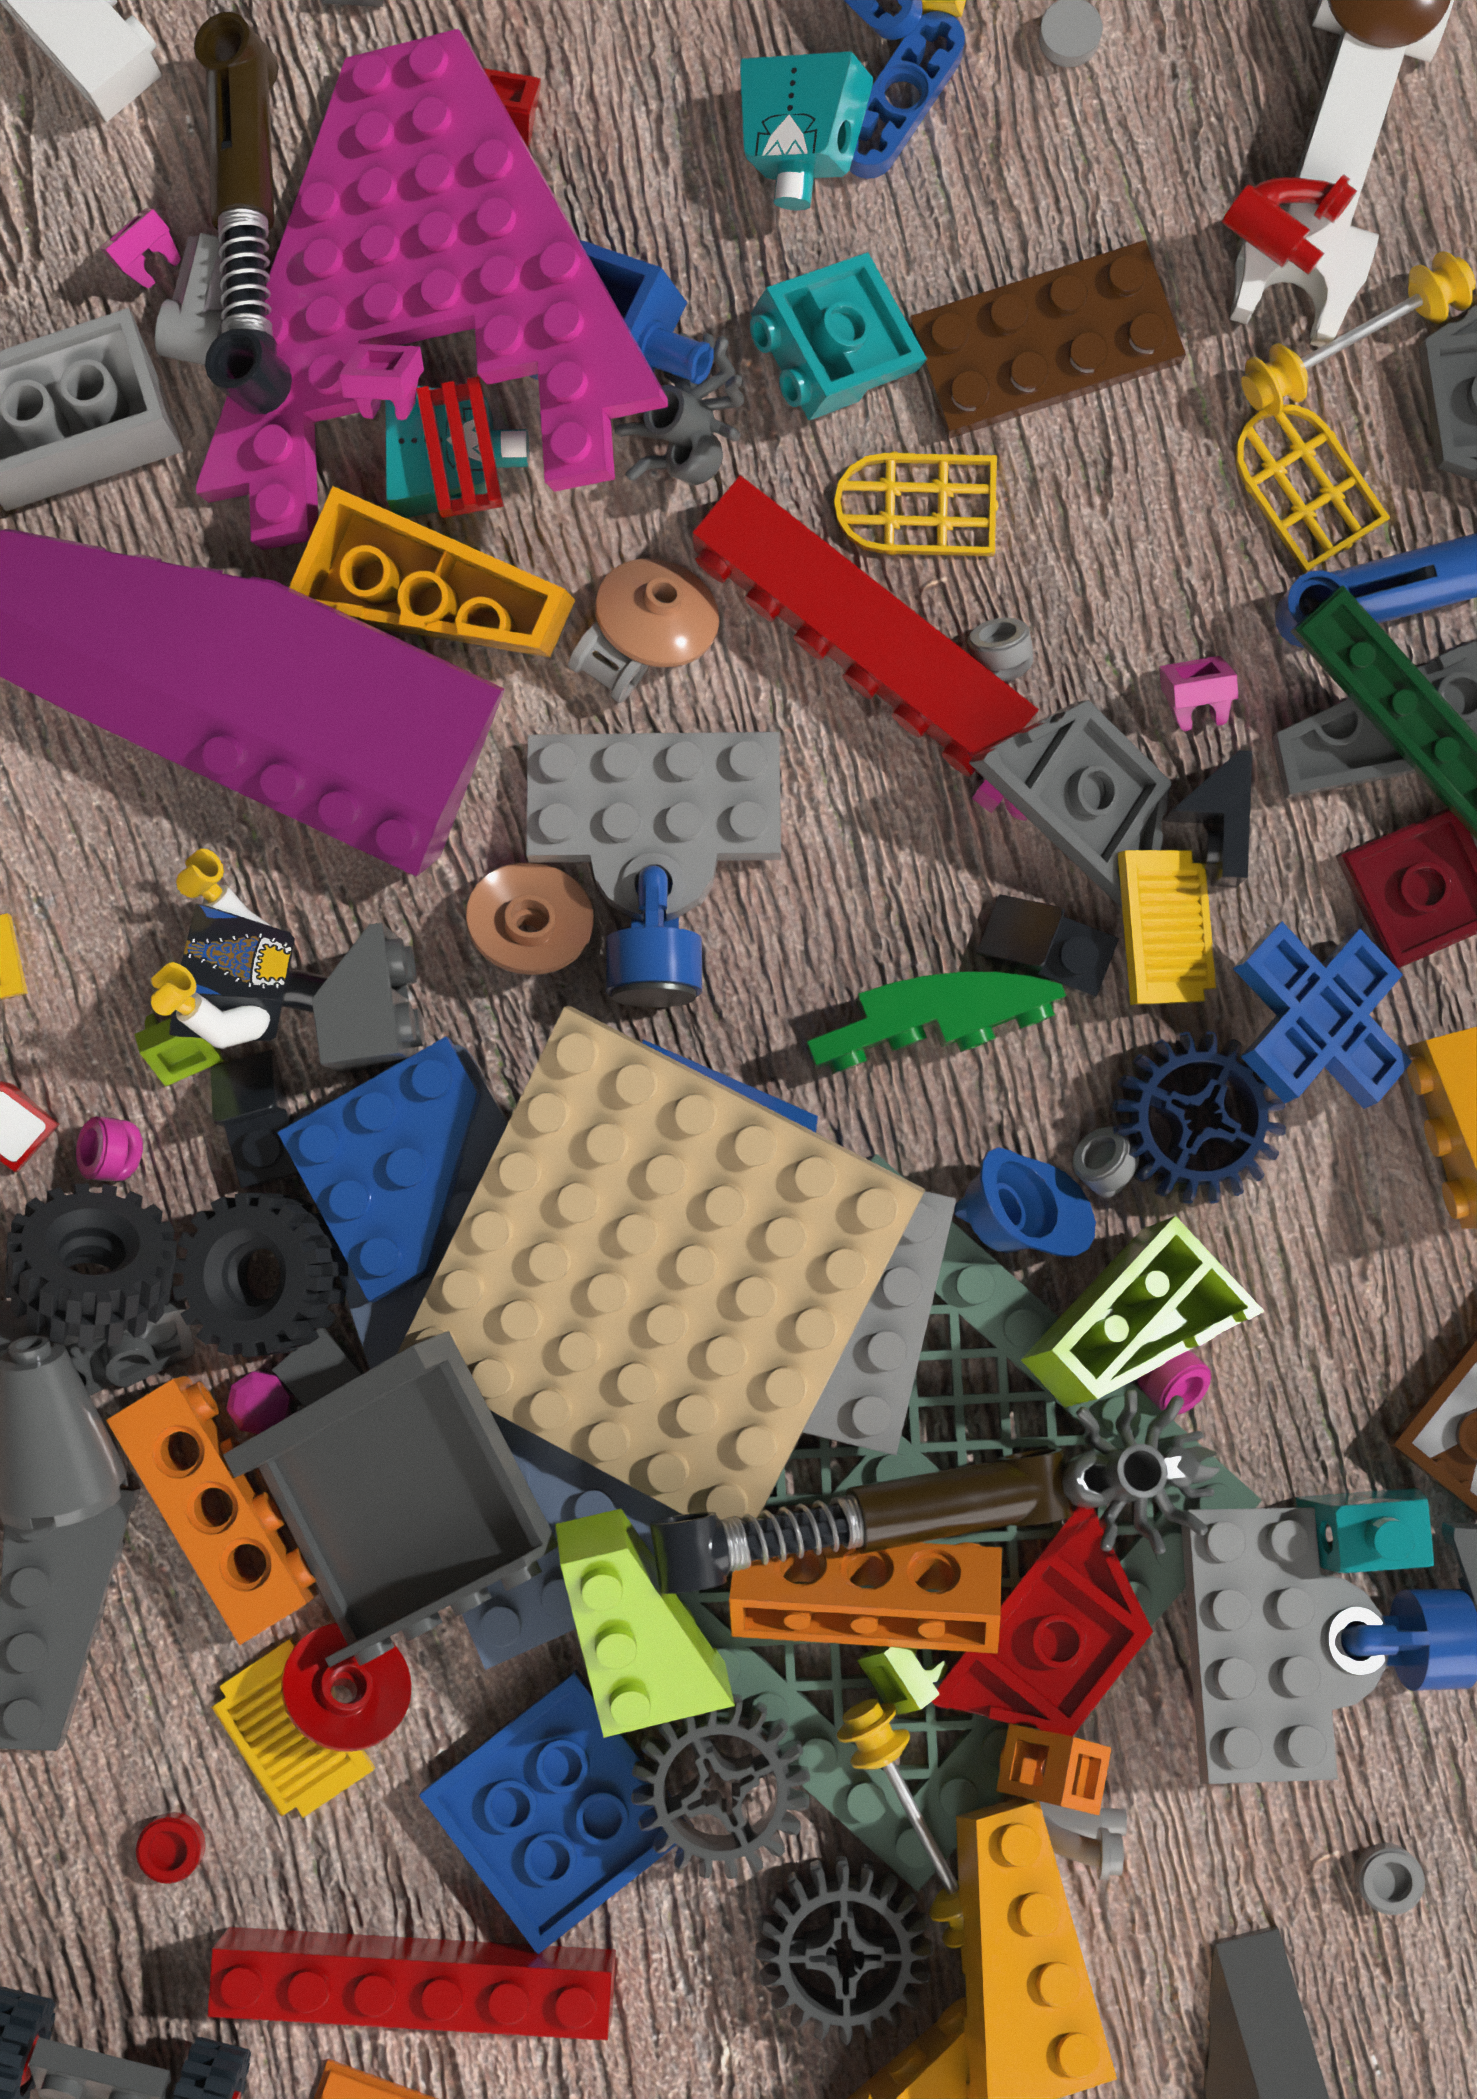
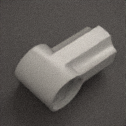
[155,233,228,365]

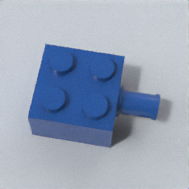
[530,239,714,415]

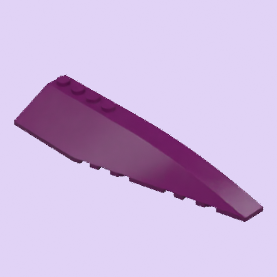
[0,529,505,877]

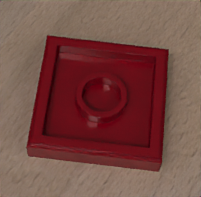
[1336,808,1477,969]

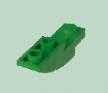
[806,972,1066,1075]

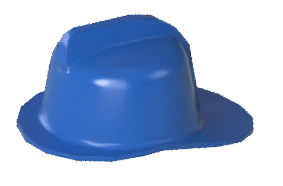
[954,1147,1096,1257]

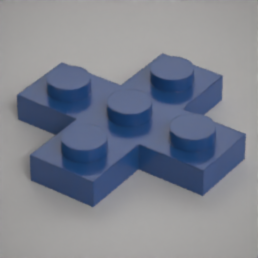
[1233,921,1412,1109]

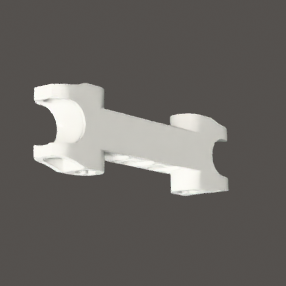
[1230,0,1454,348]

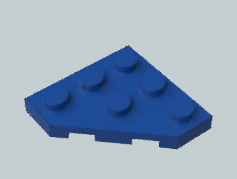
[277,1036,481,1303]

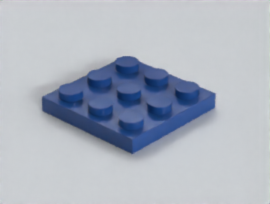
[419,1669,694,1955]

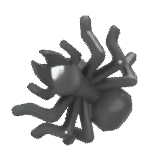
[615,333,744,485]
[1062,1389,1220,1555]

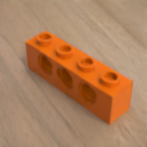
[106,1375,319,1646]
[729,1542,1002,1654]

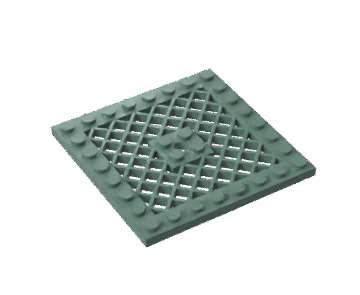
[676,1154,1262,1892]

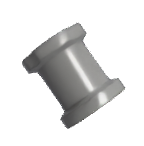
[567,621,649,703]

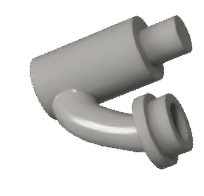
[1020,1797,1127,1880]

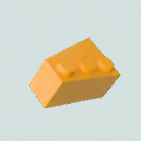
[1407,1026,1477,1229]

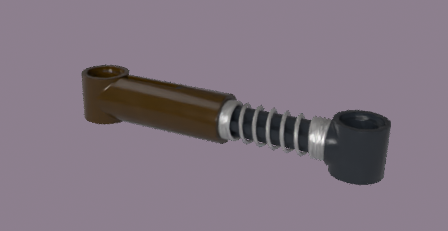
[194,12,292,414]
[650,1448,1074,1594]

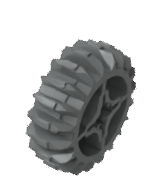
[631,1694,810,1879]
[755,1856,933,2045]

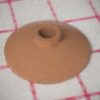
[595,558,719,667]
[466,862,594,975]

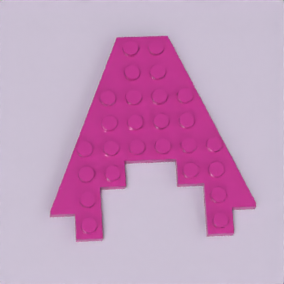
[196,28,668,550]

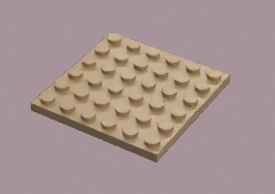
[397,1006,926,1521]

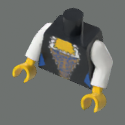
[151,848,327,1049]

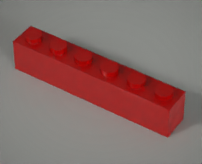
[692,475,1039,780]
[208,1927,616,2041]

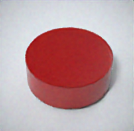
[136,1812,206,1884]

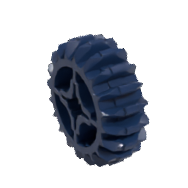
[1110,1032,1286,1204]

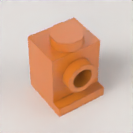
[996,1724,1111,1815]

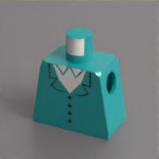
[740,51,873,211]
[385,386,530,518]
[1295,1488,1434,1573]

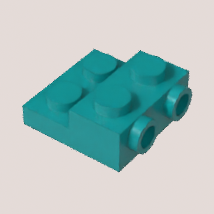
[750,252,927,421]

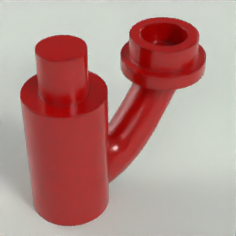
[1222,174,1357,275]

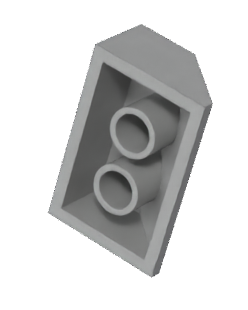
[0,308,184,511]

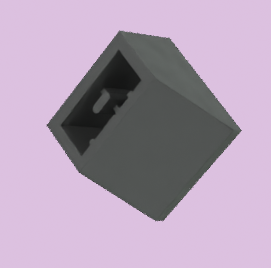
[312,923,425,1073]

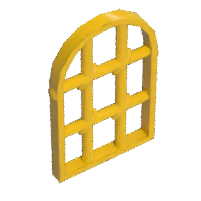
[1235,404,1390,574]
[834,451,998,556]

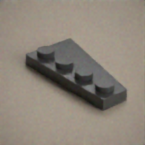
[1272,640,1477,799]
[0,1488,141,1751]

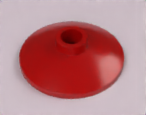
[281,1623,412,1752]

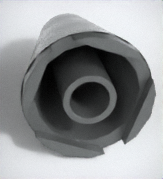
[0,1335,129,1529]

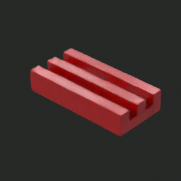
[416,376,504,518]

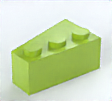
[1021,1216,1264,1407]
[556,1508,735,1738]

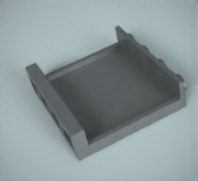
[223,1330,558,1667]

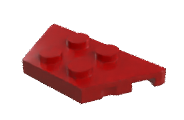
[931,1506,1153,1737]

